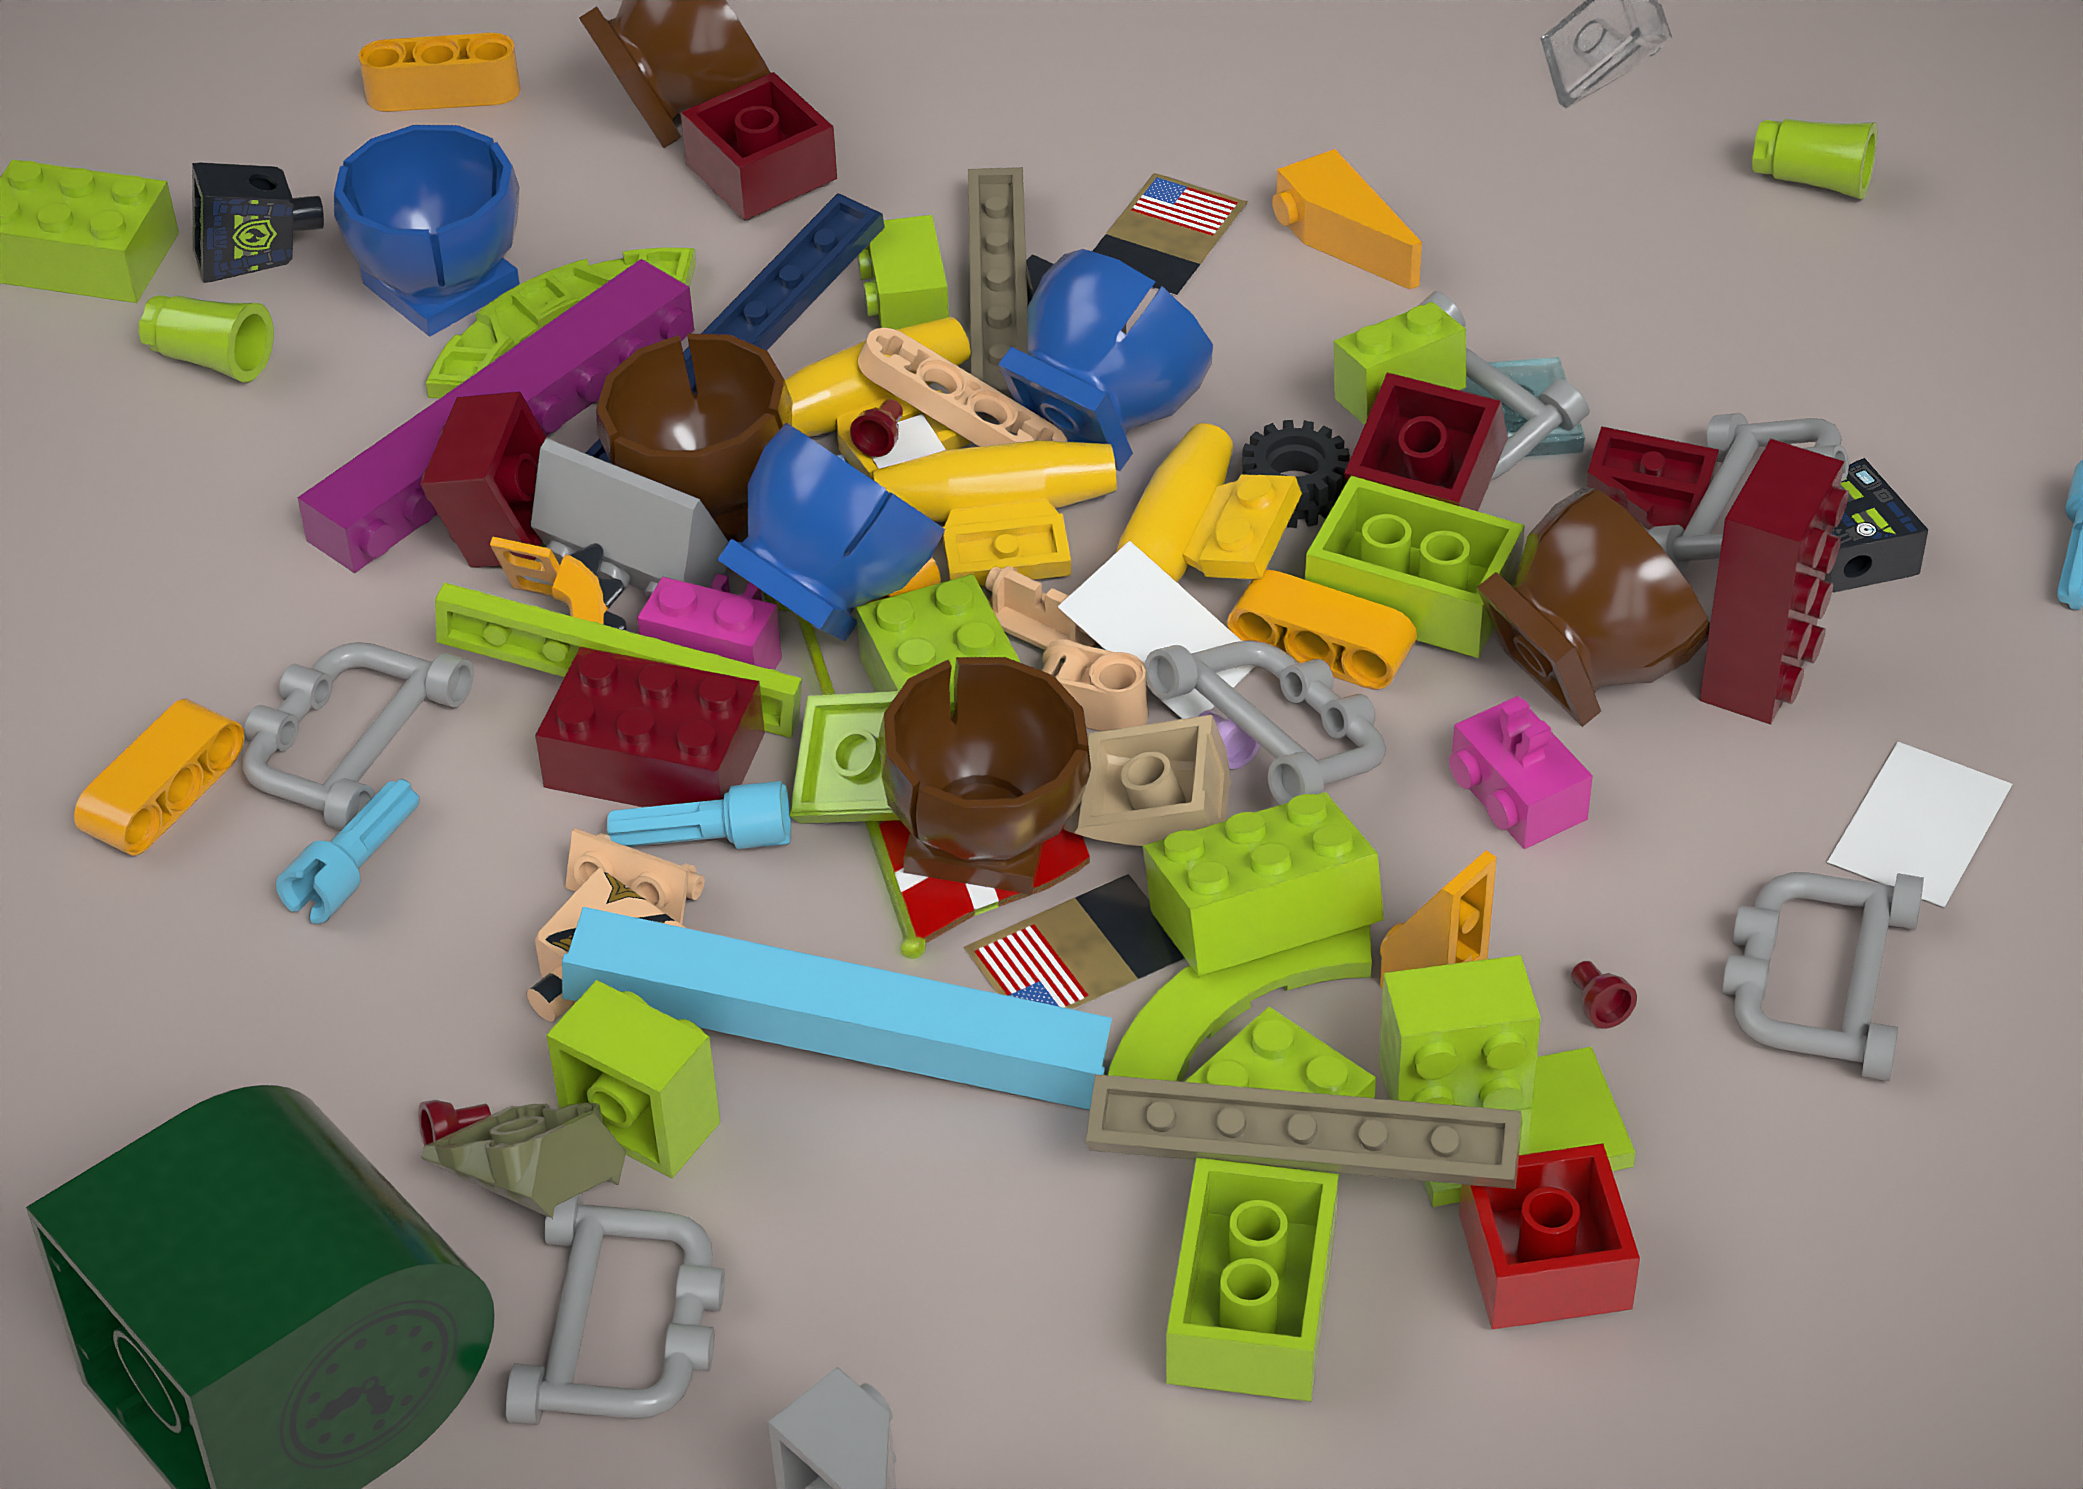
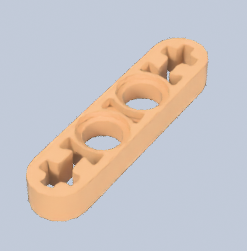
[858,328,1067,447]

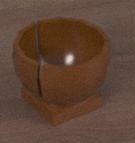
[579,0,771,148]
[596,333,793,542]
[1476,488,1710,727]
[879,657,1091,895]

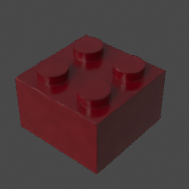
[681,72,837,220]
[1344,372,1508,511]
[420,391,547,568]

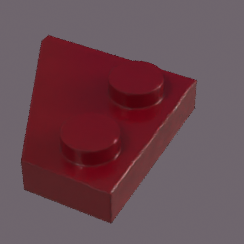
[1586,426,1719,530]

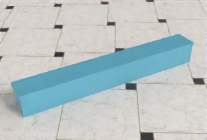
[562,907,1112,1110]

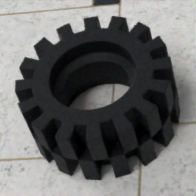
[1242,420,1350,528]

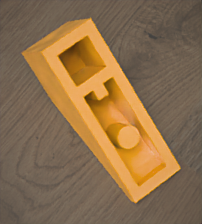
[1272,149,1422,290]
[1380,850,1497,989]

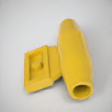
[785,317,971,479]
[1115,423,1302,583]
[872,440,1117,586]

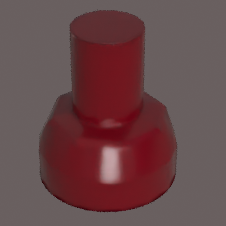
[850,399,903,457]
[1571,961,1637,1029]
[418,1099,491,1146]

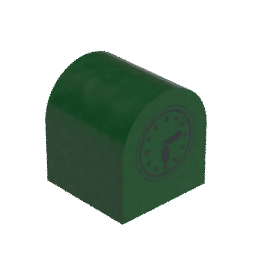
[26,1085,495,1489]

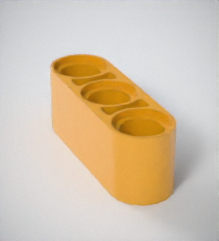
[358,33,521,112]
[1227,569,1417,690]
[74,698,244,856]

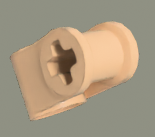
[1041,639,1149,731]

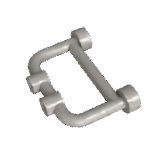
[1418,291,1590,480]
[1648,413,1849,573]
[1144,640,1386,805]
[242,642,474,831]
[1723,872,1924,1081]
[506,1193,725,1425]

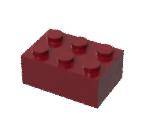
[535,647,765,807]

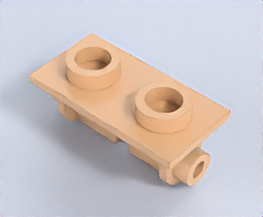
[985,566,1098,659]
[565,828,705,925]

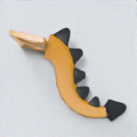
[490,537,627,630]

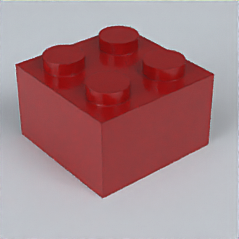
[1459,1143,1640,1330]

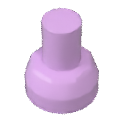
[1198,710,1260,769]

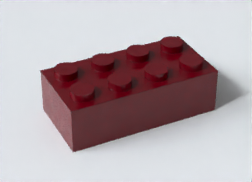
[1699,438,1849,725]

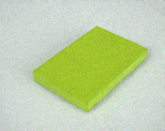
[1423,1046,1636,1207]

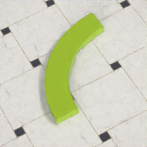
[426,247,696,399]
[1108,925,1372,1082]

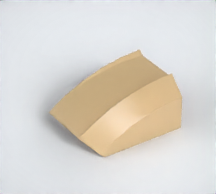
[1064,715,1232,846]

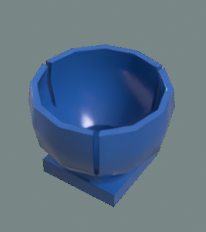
[334,125,520,337]
[998,249,1213,471]
[717,423,945,641]

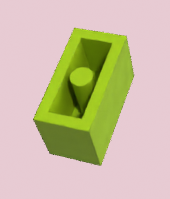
[857,215,949,329]
[1333,301,1466,425]

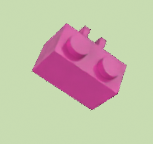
[637,574,782,670]
[1449,696,1593,849]

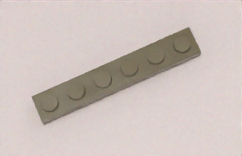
[968,167,1028,400]
[1085,1074,1522,1189]

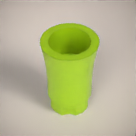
[1752,118,1877,200]
[139,295,274,383]

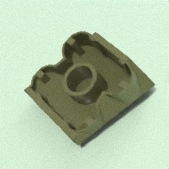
[422,1103,626,1219]

